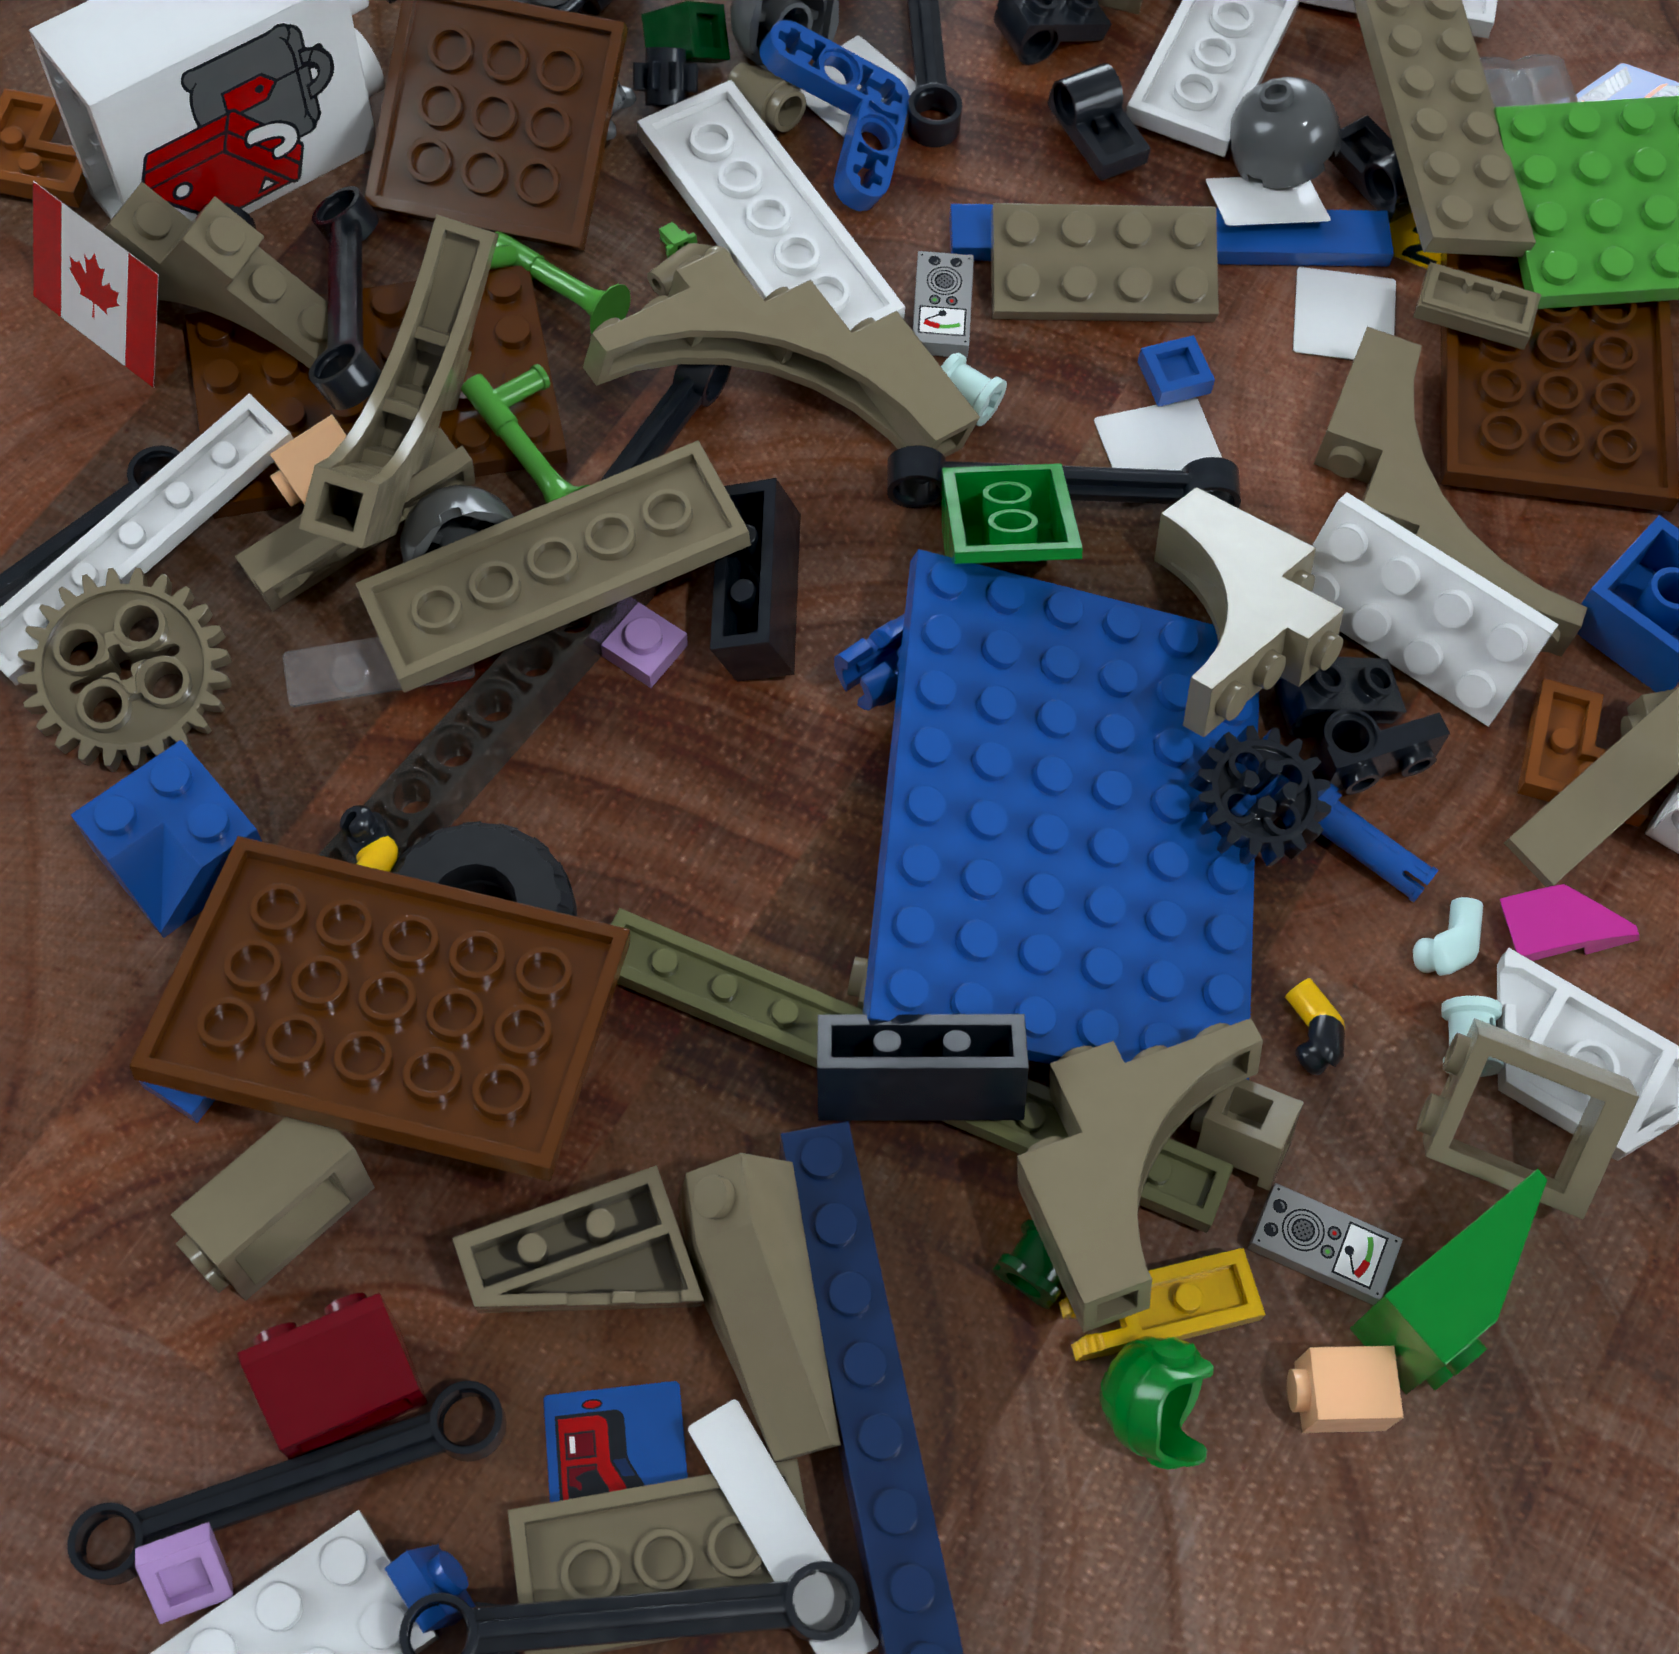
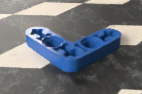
[759,20,910,211]

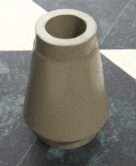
[727,62,806,132]

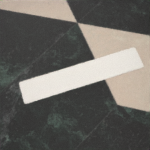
[688,1400,878,1654]

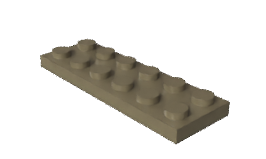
[1353,0,1536,257]
[355,440,751,693]

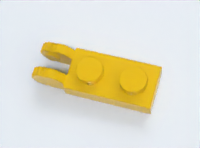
[1058,1248,1266,1361]

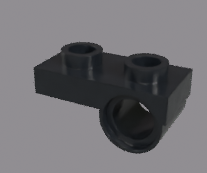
[994,0,1112,65]
[1048,63,1151,181]
[1328,115,1412,223]
[1273,657,1407,738]
[1310,708,1450,794]

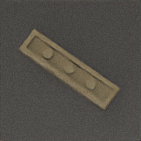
[1504,687,1679,887]

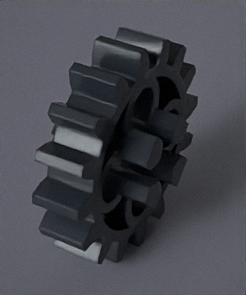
[1189,725,1332,866]

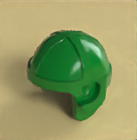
[1099,1336,1214,1469]

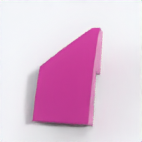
[1500,884,1640,961]

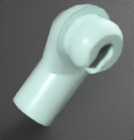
[1413,897,1483,976]

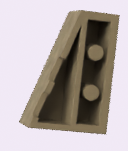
[452,1165,704,1313]

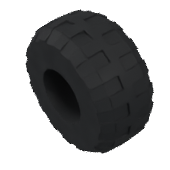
[391,821,577,917]

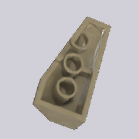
[678,1153,840,1461]

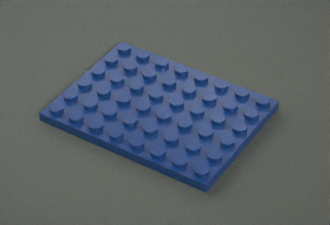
[862,549,1259,1080]

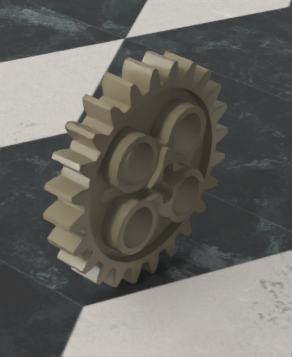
[17,568,232,772]

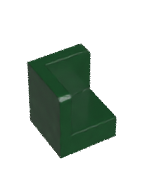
[641,0,731,64]

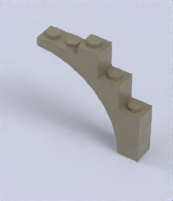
[299,214,499,549]
[583,248,980,457]
[1314,326,1587,657]

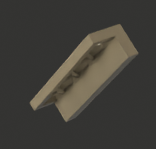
[235,427,476,612]

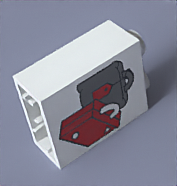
[29,0,385,221]

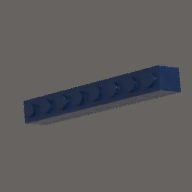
[779,1121,964,1654]

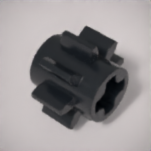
[633,47,698,107]

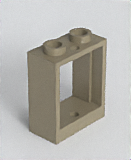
[1416,1018,1639,1219]
[171,1117,375,1301]

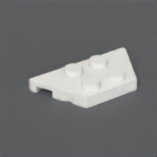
[1497,948,1679,1161]

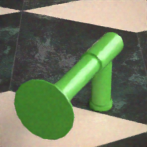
[490,231,631,334]
[461,364,590,503]

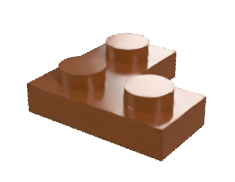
[0,88,88,208]
[1517,678,1651,827]

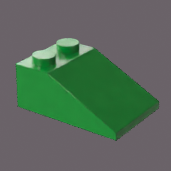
[942,463,1083,564]
[1349,1168,1548,1395]

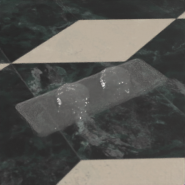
[283,637,475,707]

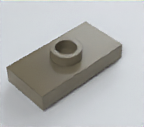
[1413,262,1541,350]

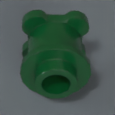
[993,1219,1061,1309]

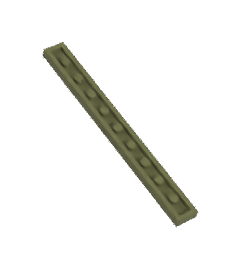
[611,908,1234,1233]

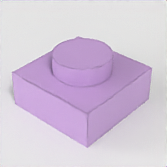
[601,602,688,688]
[135,1522,233,1624]

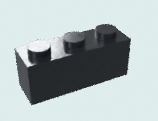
[710,478,801,682]
[817,1014,1029,1121]

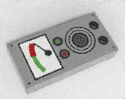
[912,251,974,358]
[1247,1183,1403,1305]

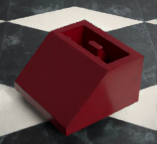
[237,1292,428,1460]

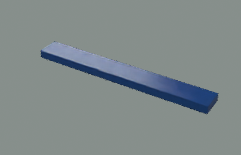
[949,204,1394,267]

